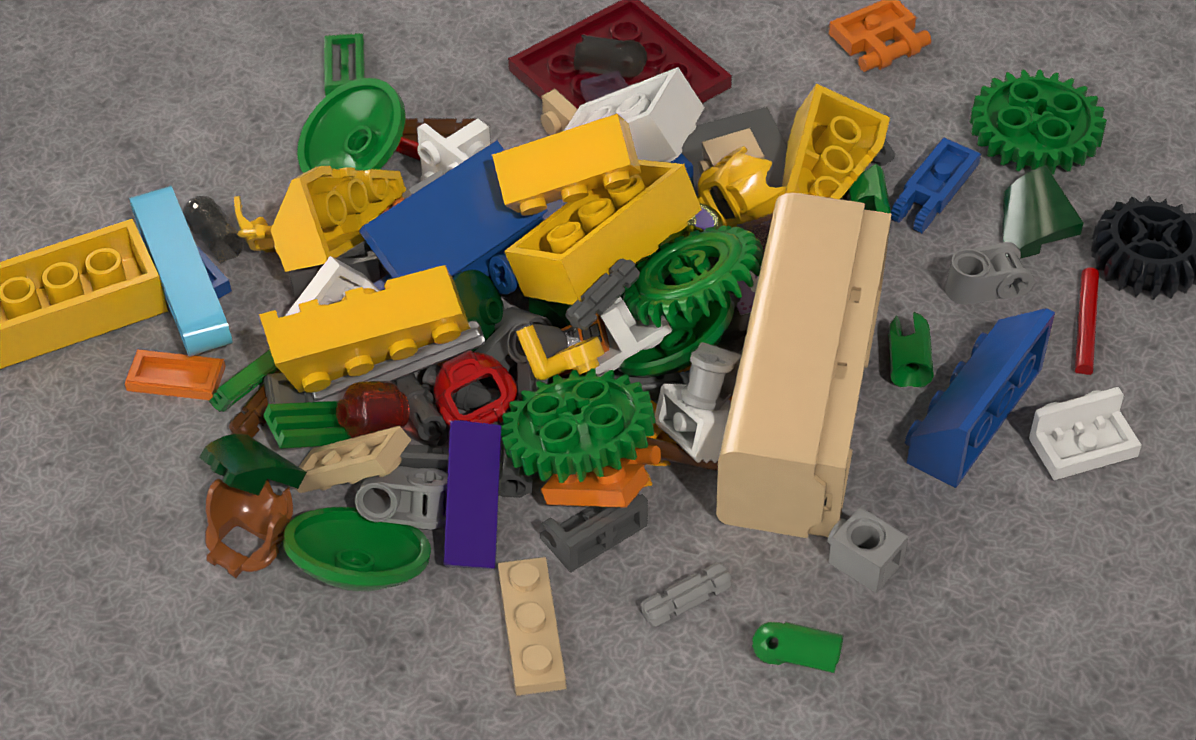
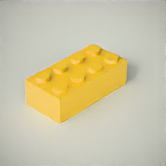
[504,160,702,305]
[0,219,168,369]

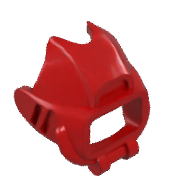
[434,350,517,426]

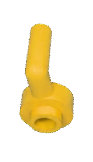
[516,324,605,380]

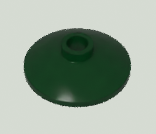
[453,270,505,352]

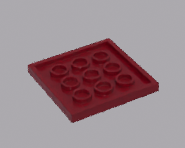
[508,0,732,109]

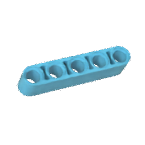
[129,186,233,357]

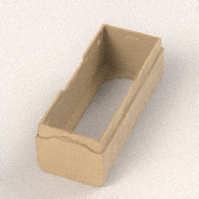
[716,193,892,538]

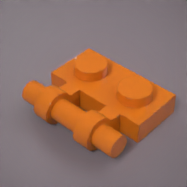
[829,0,932,72]
[541,446,661,507]

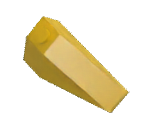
[782,83,890,199]
[271,166,406,272]

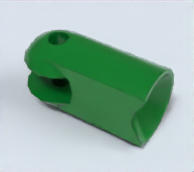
[847,164,891,213]
[888,312,934,388]
[752,622,843,673]

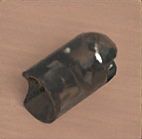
[574,35,648,78]
[183,196,244,264]

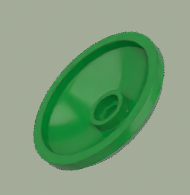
[297,78,406,173]
[617,291,734,377]
[283,507,431,591]

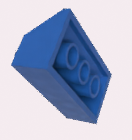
[905,308,1055,488]

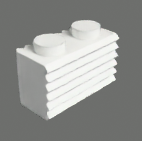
[655,384,731,463]

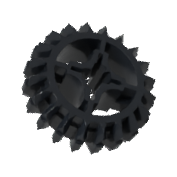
[1091,195,1196,300]

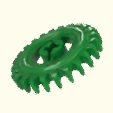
[623,226,764,328]

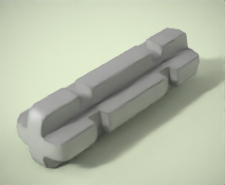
[641,563,731,627]

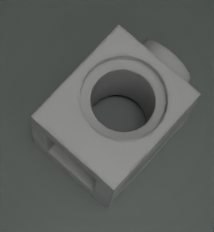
[828,507,908,593]

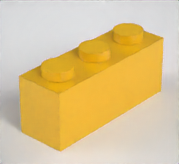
[492,114,642,215]

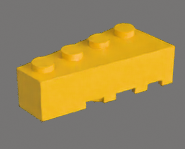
[259,265,471,393]

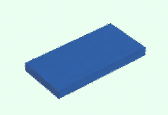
[359,140,548,278]

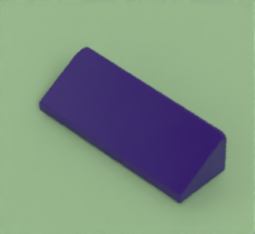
[444,420,502,569]

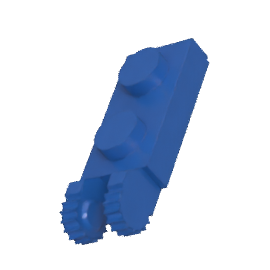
[891,137,981,233]

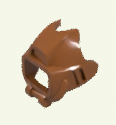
[205,479,293,578]

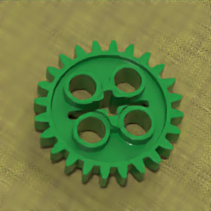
[970,70,1107,175]
[501,368,656,483]

